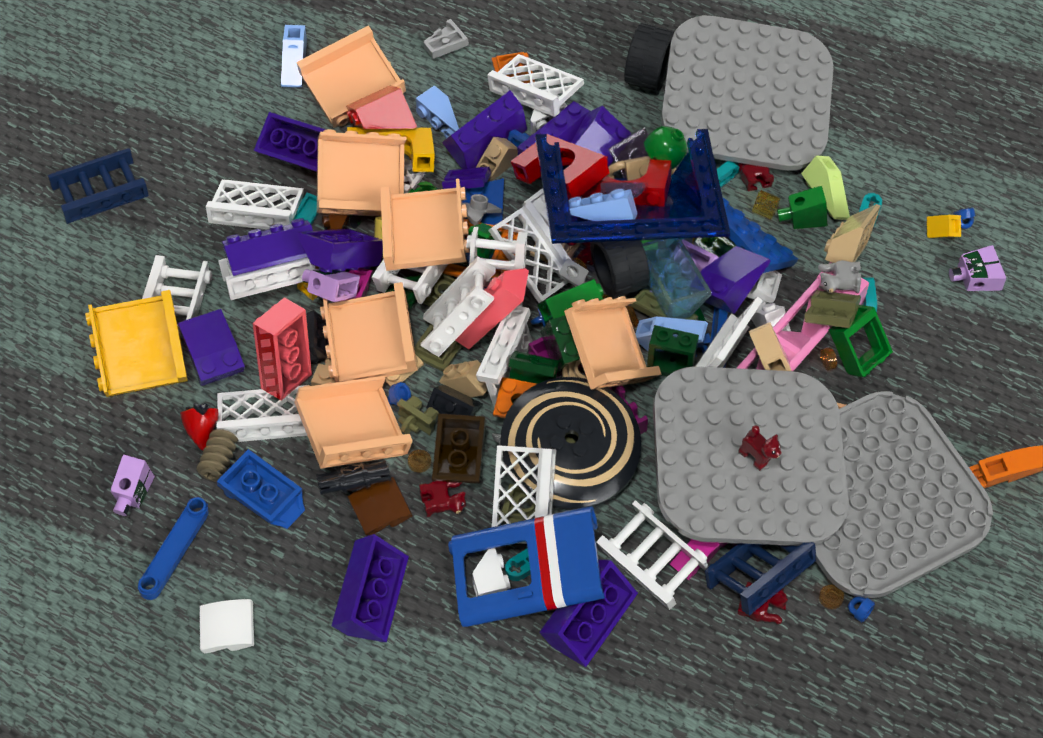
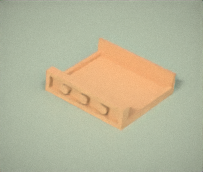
[296,25,406,128]
[317,129,406,217]
[381,179,470,271]
[320,282,418,382]
[564,296,662,390]
[294,376,413,469]

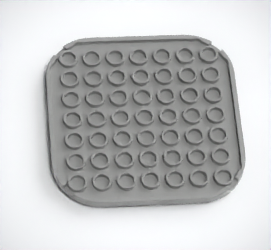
[661,15,833,170]
[653,367,849,546]
[815,391,993,598]

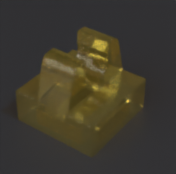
[752,190,781,219]

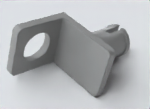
[558,258,589,288]

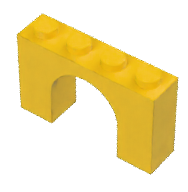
[347,127,435,172]

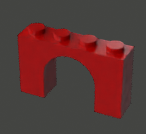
[511,134,610,200]
[580,156,672,207]

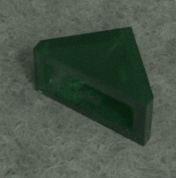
[693,223,736,257]

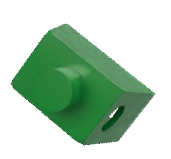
[777,186,828,229]

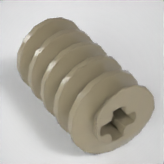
[197,429,239,483]

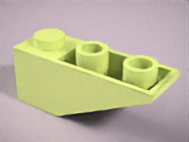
[801,156,850,220]

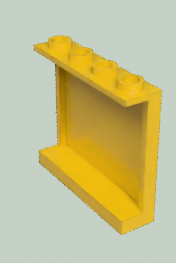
[85,290,188,397]

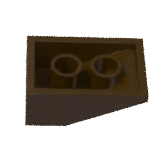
[432,414,486,484]

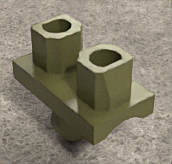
[397,395,439,436]

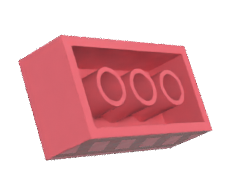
[253,297,312,401]

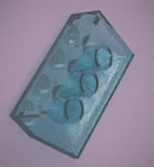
[642,233,711,319]

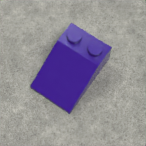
[571,106,631,166]
[690,246,771,314]
[178,309,245,386]

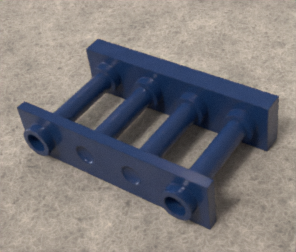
[48,148,149,224]
[705,542,816,616]

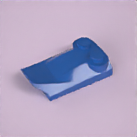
[217,449,305,529]

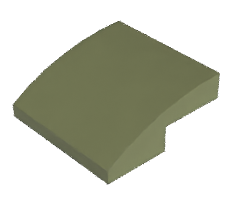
[804,290,861,328]

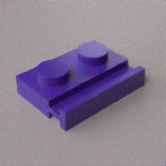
[442,166,491,189]

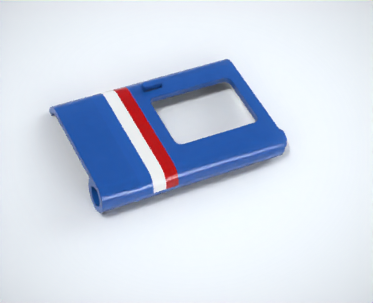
[448,506,605,627]

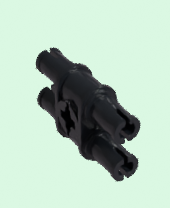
[316,460,391,495]

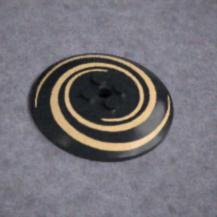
[500,377,641,510]

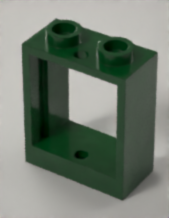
[647,325,699,377]

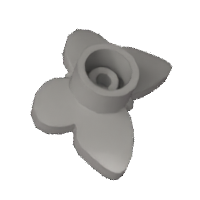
[462,194,502,225]

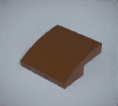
[348,477,413,536]

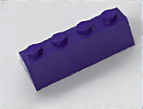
[442,90,527,169]
[517,101,590,184]
[254,112,326,172]
[222,218,313,276]
[297,229,383,273]
[331,534,409,642]
[539,560,638,667]

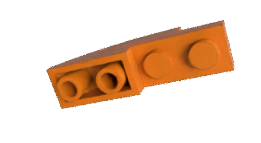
[969,445,1043,489]

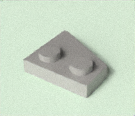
[423,19,469,59]

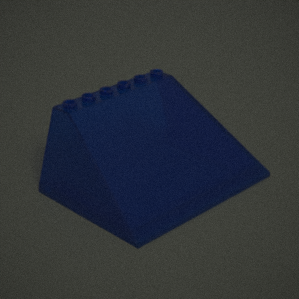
[535,129,731,244]

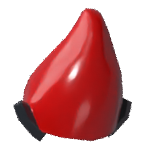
[180,403,219,451]

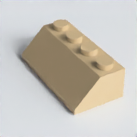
[824,204,880,263]

